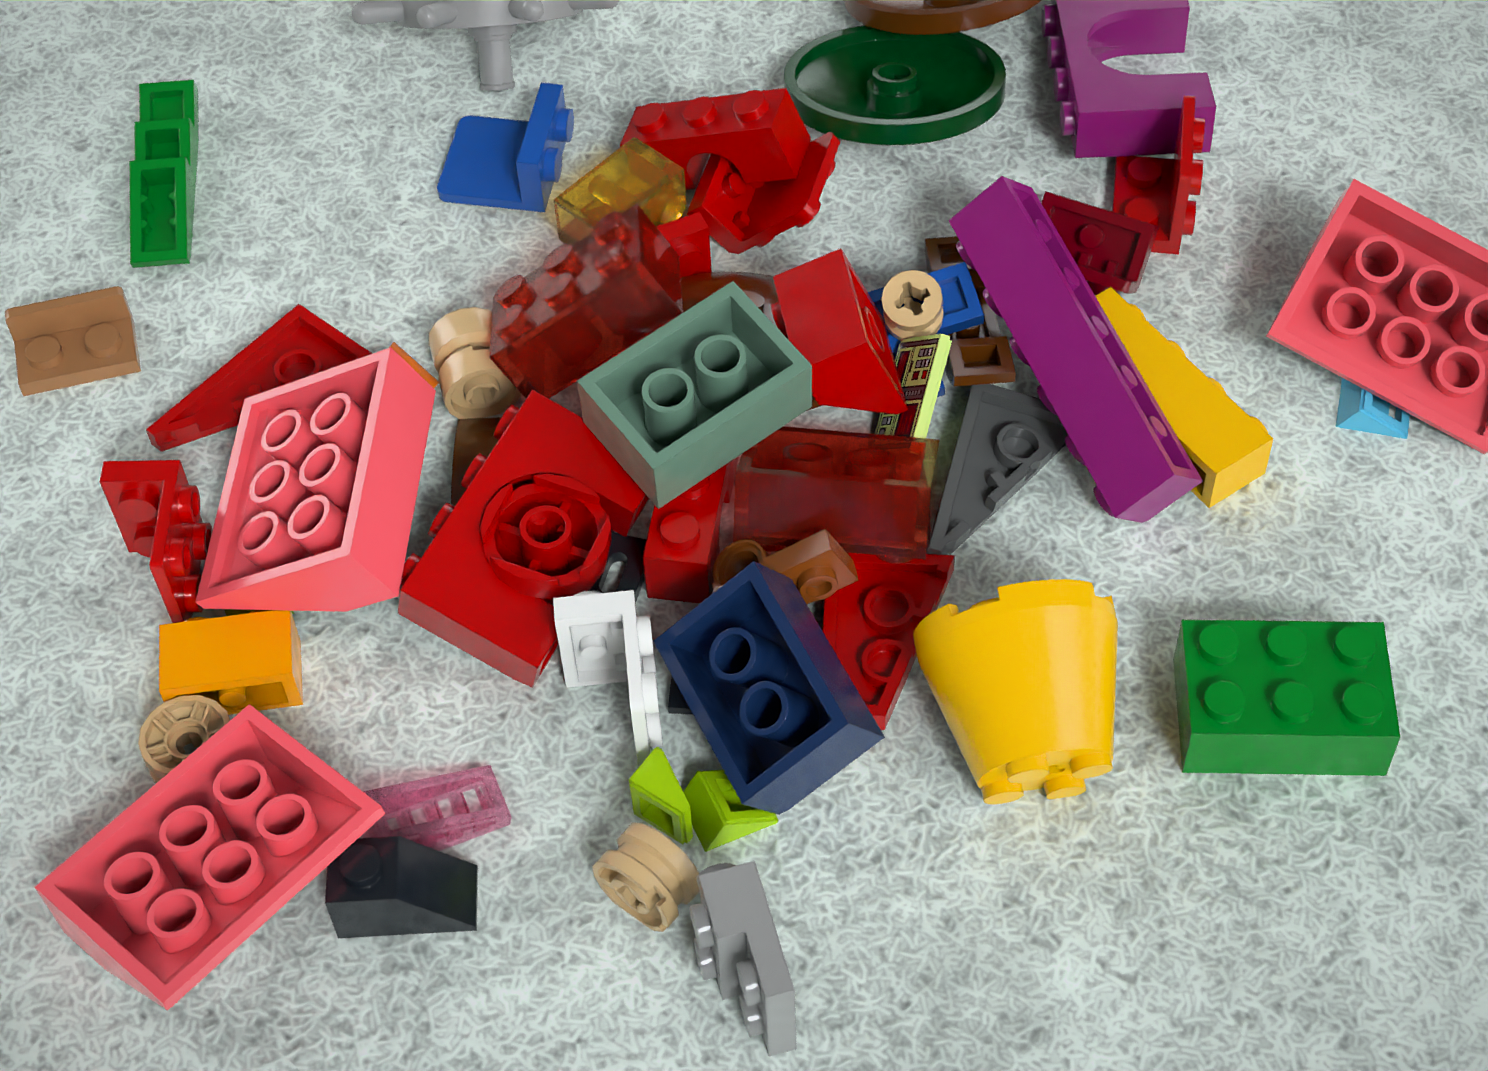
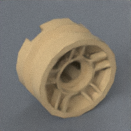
[138,695,230,784]
[592,823,700,932]

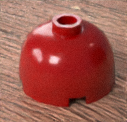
[480,473,612,605]

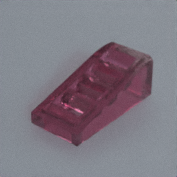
[363,765,512,851]

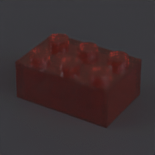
[489,203,683,399]
[733,426,940,563]

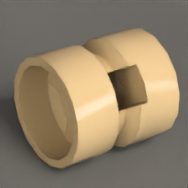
[428,307,522,419]

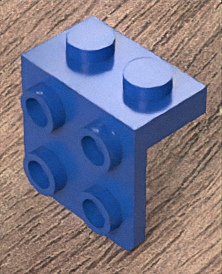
[437,83,574,212]

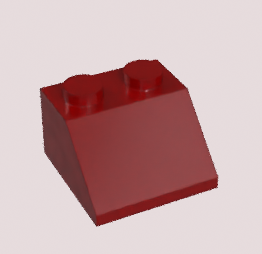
[771,248,908,415]

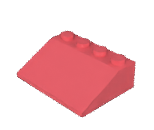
[1266,179,1488,454]
[195,347,436,612]
[35,704,385,1010]

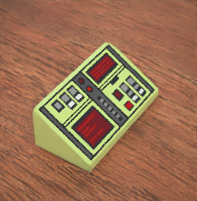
[871,334,952,464]

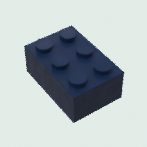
[653,561,885,815]

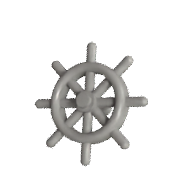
[352,0,619,91]

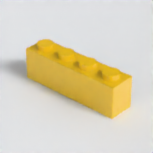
[1096,287,1274,508]

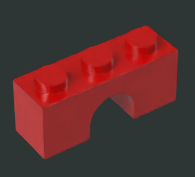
[620,88,811,193]
[643,456,739,604]

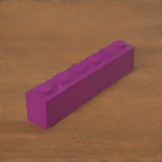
[948,176,1203,523]

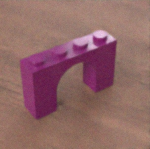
[1041,0,1216,158]

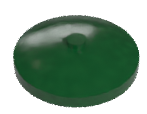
[784,25,1006,145]

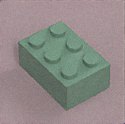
[577,281,812,509]

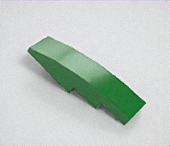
[129,79,199,268]

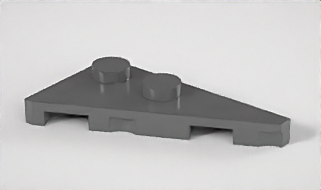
[926,384,1068,555]

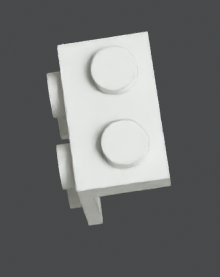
[553,590,663,768]

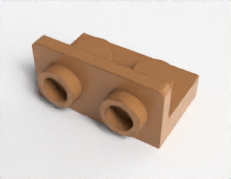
[5,286,141,396]

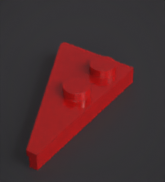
[146,304,373,452]

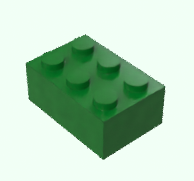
[1173,619,1400,776]

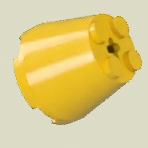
[913,579,1118,804]

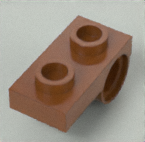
[712,529,859,604]

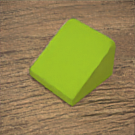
[629,746,693,845]
[683,770,779,852]

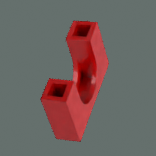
[398,390,650,688]

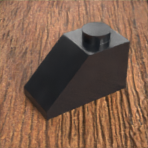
[325,836,478,939]

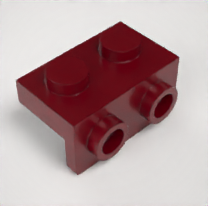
[1041,191,1159,295]

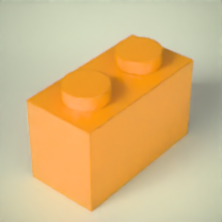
[159,610,303,715]

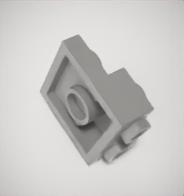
[690,861,796,1056]

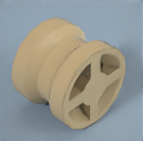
[881,270,944,341]

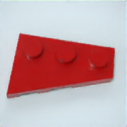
[823,551,955,730]

